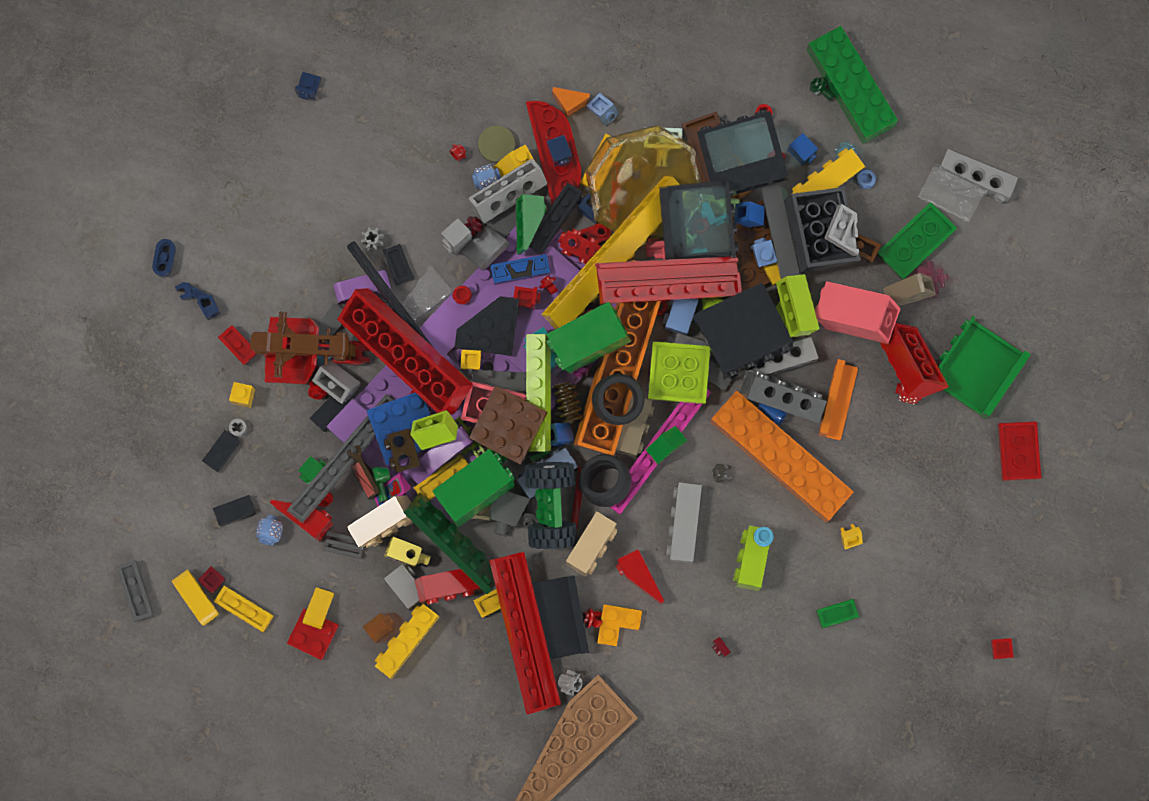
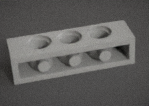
[937,149,1018,203]
[468,159,548,223]
[740,336,818,382]

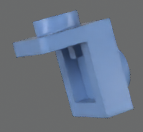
[750,238,777,267]

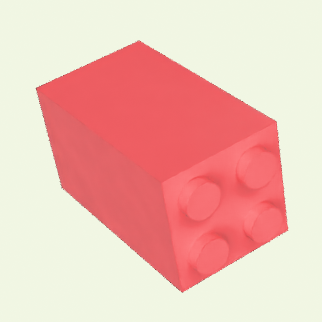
[814,281,900,344]

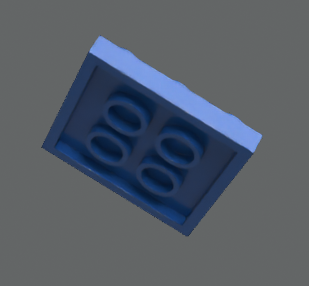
[366,392,433,465]

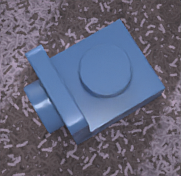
[586,93,619,126]

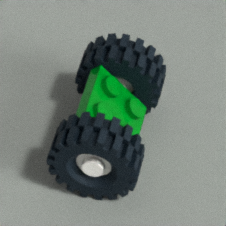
[525,462,577,549]

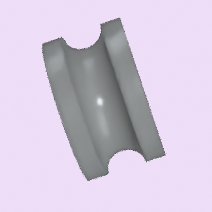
[229,419,247,437]

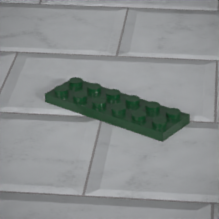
[403,493,495,594]

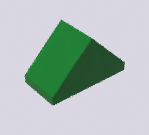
[646,426,688,465]

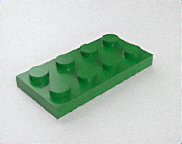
[877,202,957,280]

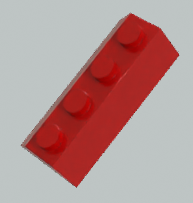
[880,323,948,398]

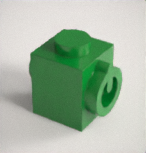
[298,456,326,485]

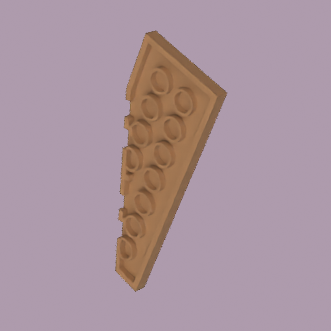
[515,675,638,801]

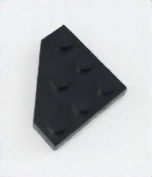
[454,296,520,356]

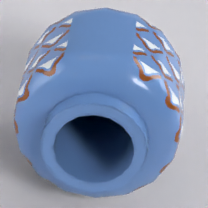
[471,164,501,191]
[256,515,283,545]

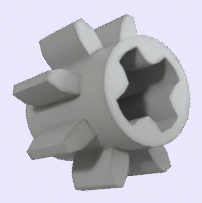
[361,227,384,251]
[558,670,583,696]

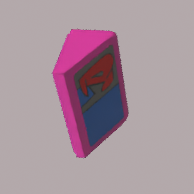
[374,473,411,507]

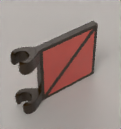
[347,445,380,499]

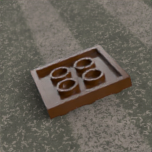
[469,386,548,465]

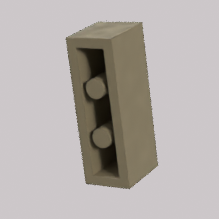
[615,394,655,458]

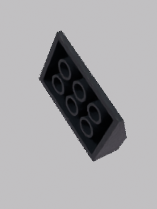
[784,187,860,273]

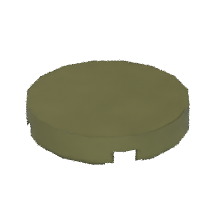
[478,125,515,163]

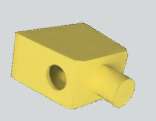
[384,537,431,567]

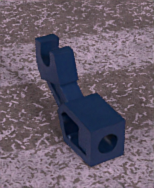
[175,282,221,320]

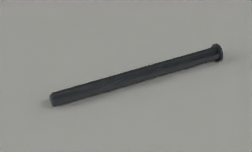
[347,241,435,349]

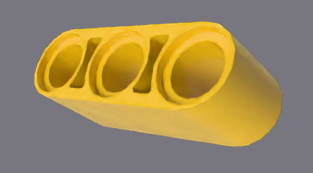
[171,569,220,626]

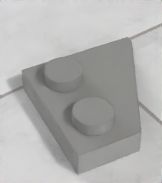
[825,204,859,256]

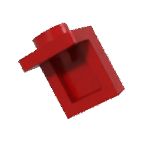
[513,286,541,309]

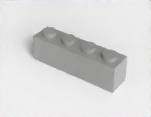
[666,482,702,564]

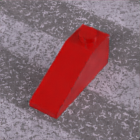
[615,549,665,605]

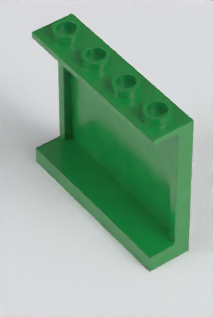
[938,316,1031,419]

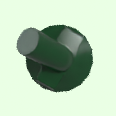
[810,77,834,101]

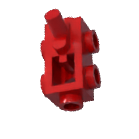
[558,228,601,264]

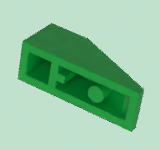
[516,194,546,255]

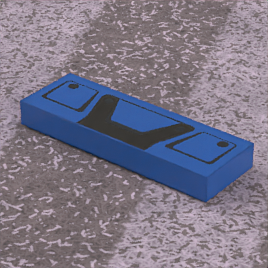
[490,254,550,285]

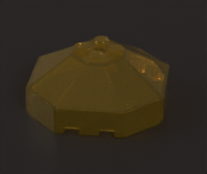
[585,125,703,240]

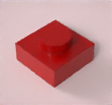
[991,638,1014,660]

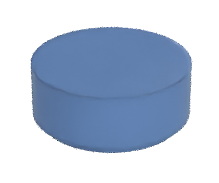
[856,169,876,189]

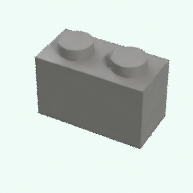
[441,219,472,256]
[312,360,361,404]
[384,564,420,611]

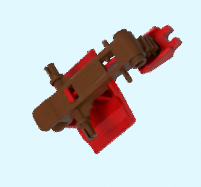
[250,311,370,384]

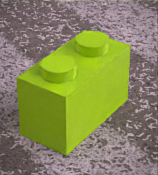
[410,410,458,450]

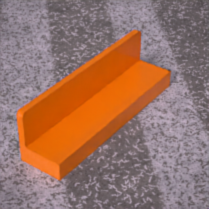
[818,359,858,441]

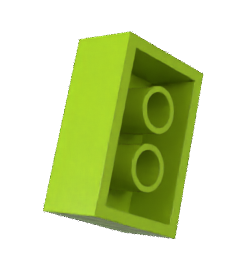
[733,525,772,591]

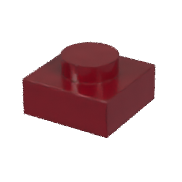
[198,566,226,594]
[712,636,731,658]

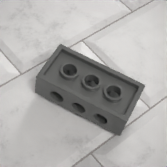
[740,370,827,423]

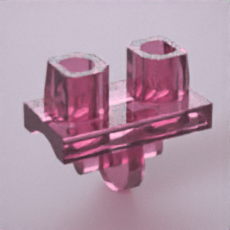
[917,261,950,299]

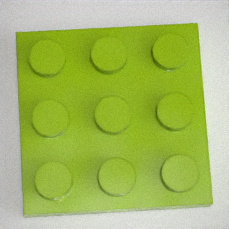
[648,342,710,404]

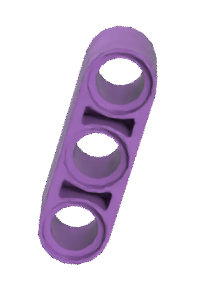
[333,270,391,304]
[419,426,474,476]

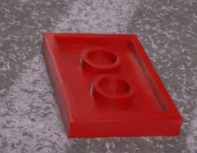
[998,421,1041,481]

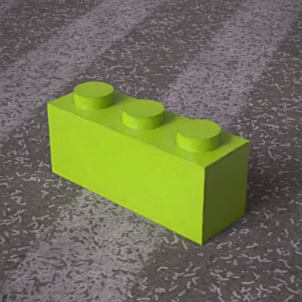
[776,274,819,337]

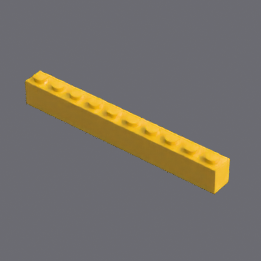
[541,176,687,329]

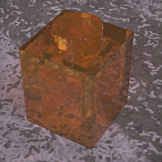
[363,613,394,643]

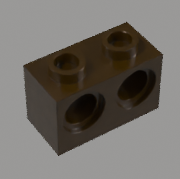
[383,428,420,472]

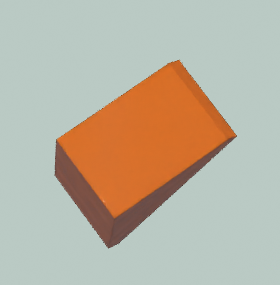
[552,87,590,117]

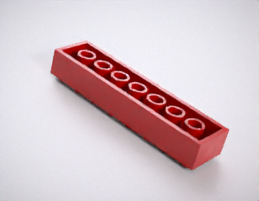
[337,288,473,415]

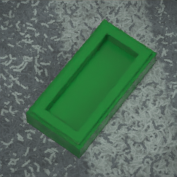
[816,599,859,629]

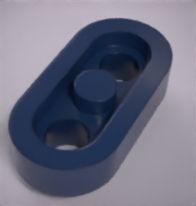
[152,239,176,277]

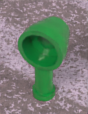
[372,467,390,503]

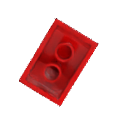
[269,500,334,542]

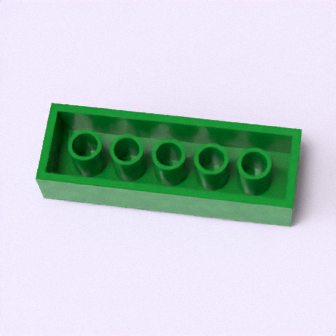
[807,26,898,144]

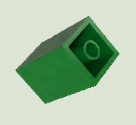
[546,302,631,373]
[432,449,515,528]

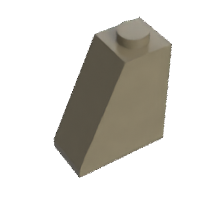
[883,273,936,306]

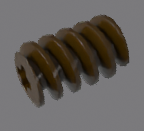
[551,381,583,423]

